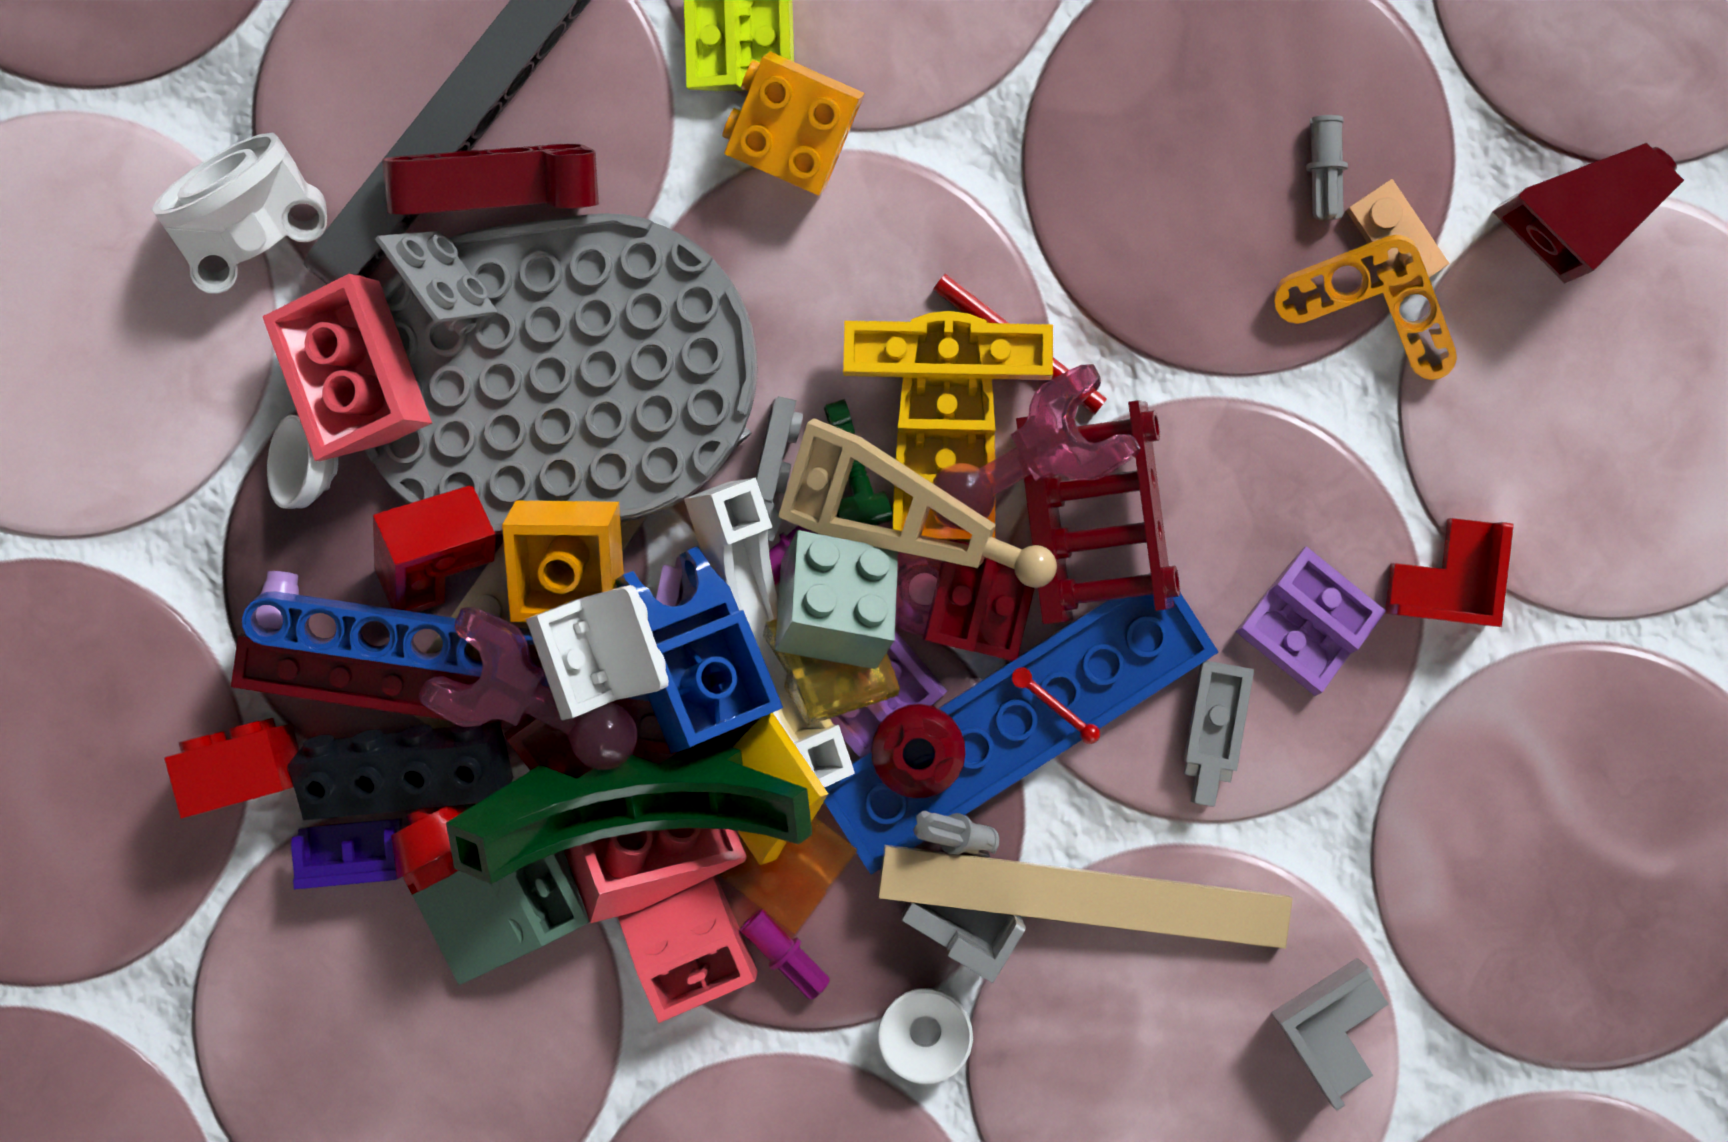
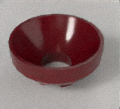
[871,704,966,799]

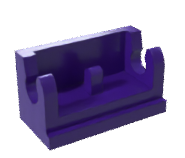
[291,818,403,890]

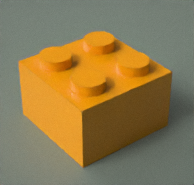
[502,500,624,622]

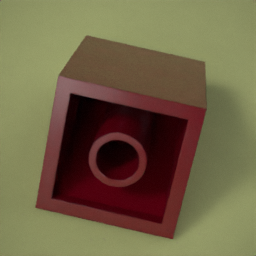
[1492,143,1684,284]

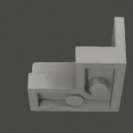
[902,902,1026,983]
[1271,958,1389,1111]

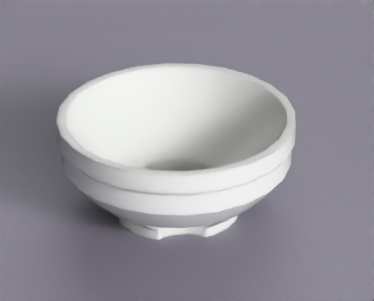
[267,414,338,509]
[879,988,973,1084]

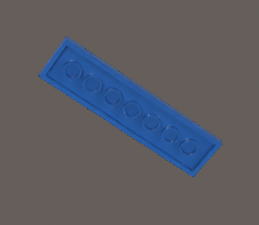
[824,572,1219,875]

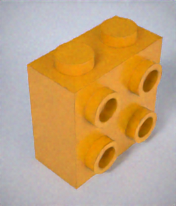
[722,51,865,196]

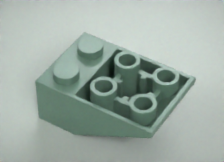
[413,850,590,985]

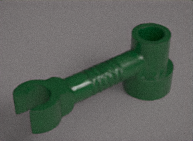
[824,399,893,526]

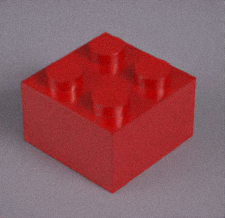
[164,717,299,819]

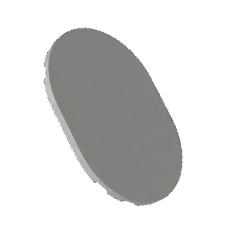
[365,213,758,535]

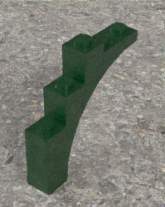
[446,739,813,884]

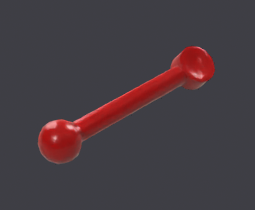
[1012,667,1101,744]

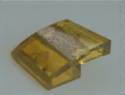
[763,619,900,725]

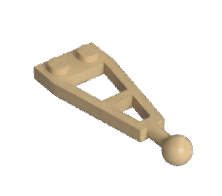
[778,418,1057,588]

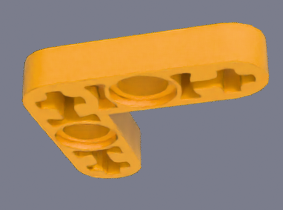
[1274,234,1457,380]

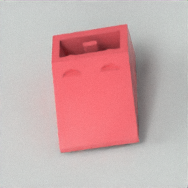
[617,875,758,1023]

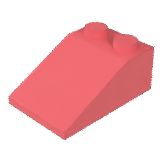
[564,828,747,923]

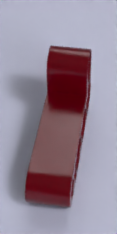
[382,144,599,215]

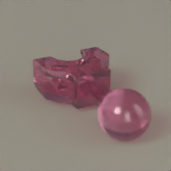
[931,364,1141,530]
[418,607,638,770]

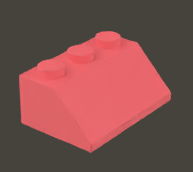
[262,274,432,461]

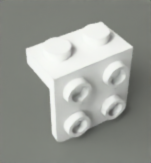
[526,585,669,720]

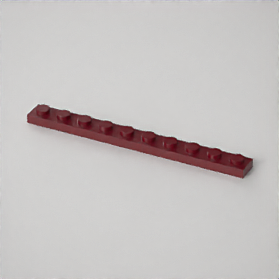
[231,633,757,755]

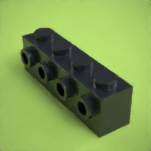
[288,719,514,821]

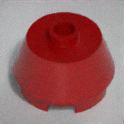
[391,805,468,895]

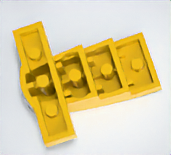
[843,311,1053,542]

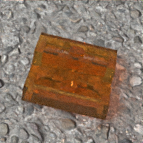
[717,817,858,936]

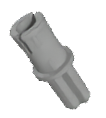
[1306,115,1348,221]
[913,811,999,858]

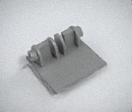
[375,231,498,336]

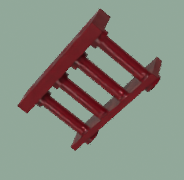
[1016,400,1180,624]

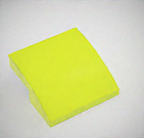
[684,0,794,91]

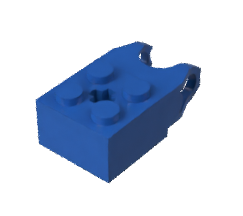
[615,546,783,754]

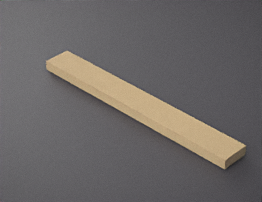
[877,845,1293,949]

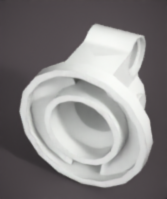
[151,132,327,294]

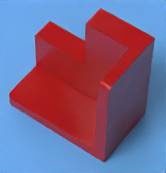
[373,486,495,612]
[1385,518,1514,627]

